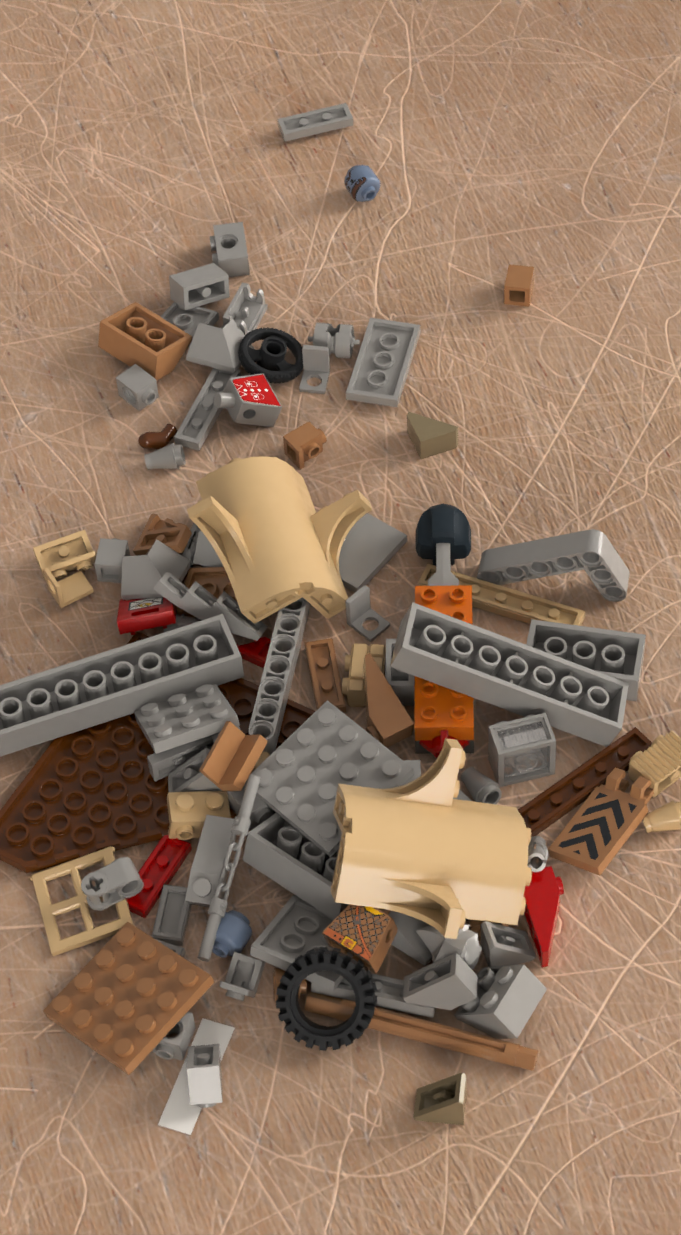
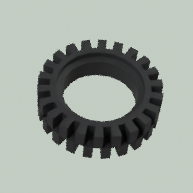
[276,947,377,1051]

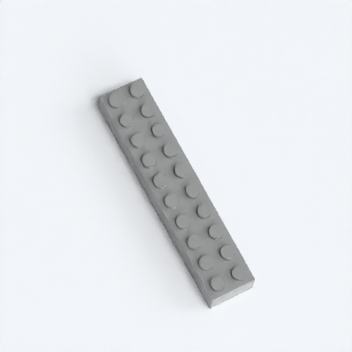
[0,614,244,757]

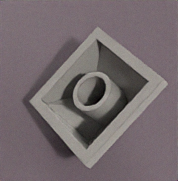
[186,319,254,373]
[121,539,191,600]

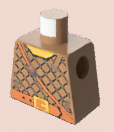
[322,904,398,974]

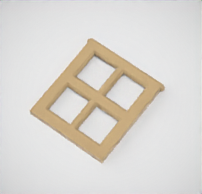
[30,846,134,957]

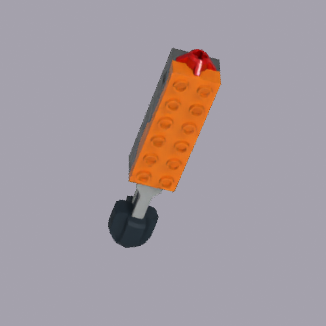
[414,504,474,758]

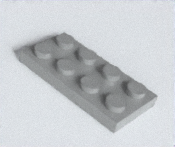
[346,318,421,407]

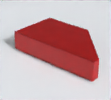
[236,637,271,668]

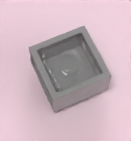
[488,713,556,787]

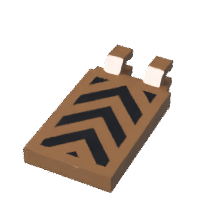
[548,767,654,876]

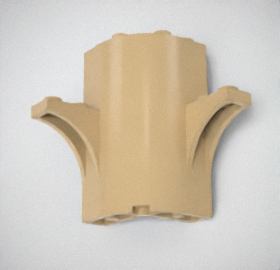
[187,456,372,624]
[330,738,532,939]

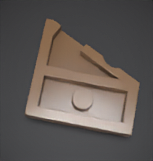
[133,514,192,556]

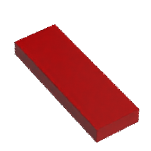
[126,835,192,918]

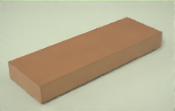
[304,638,346,713]

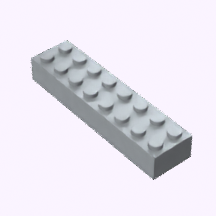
[390,602,629,747]

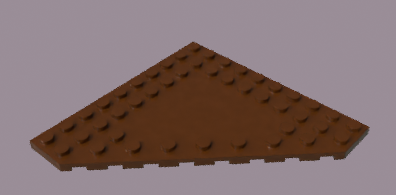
[0,631,316,873]

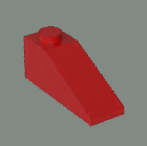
[523,866,564,968]

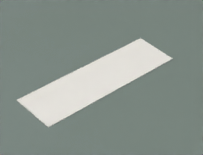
[158,1018,235,1135]

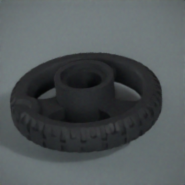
[238,327,303,384]

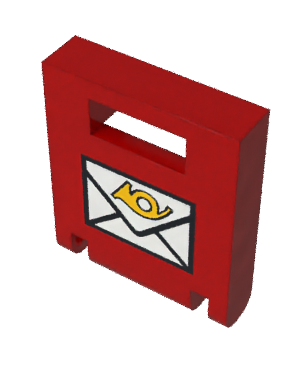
[117,598,177,635]

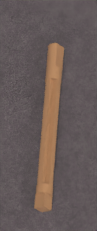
[305,992,539,1071]

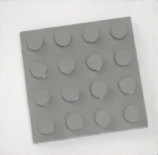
[245,700,414,857]

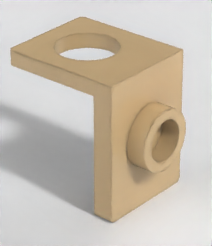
[44,568,94,608]

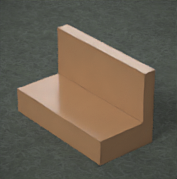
[199,721,268,791]

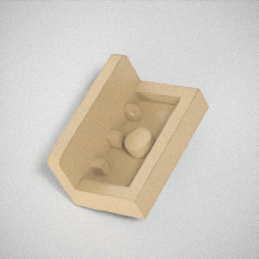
[33,530,97,580]
[167,791,231,840]

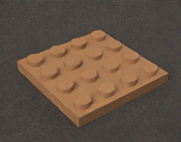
[43,921,214,1075]

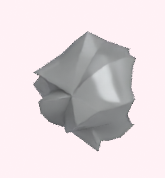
[416,924,482,970]

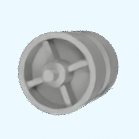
[308,323,360,359]

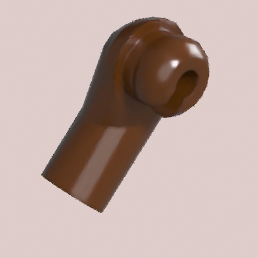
[138,424,177,450]

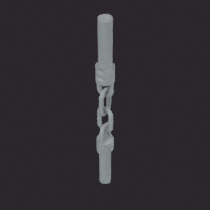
[197,775,261,962]

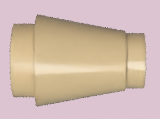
[643,801,681,833]

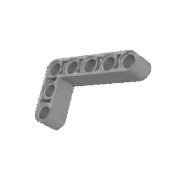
[477,529,630,602]

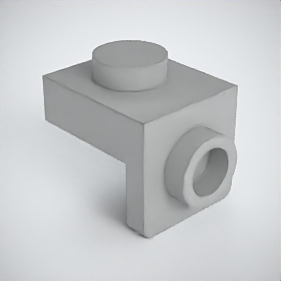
[219,952,266,1001]

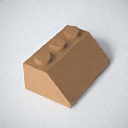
[98,302,192,381]

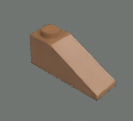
[363,653,414,748]

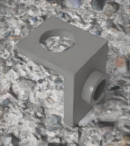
[299,345,330,394]
[345,585,390,642]

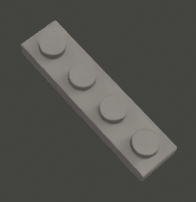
[174,368,241,451]
[311,974,437,1018]

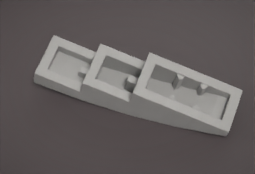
[153,571,268,641]

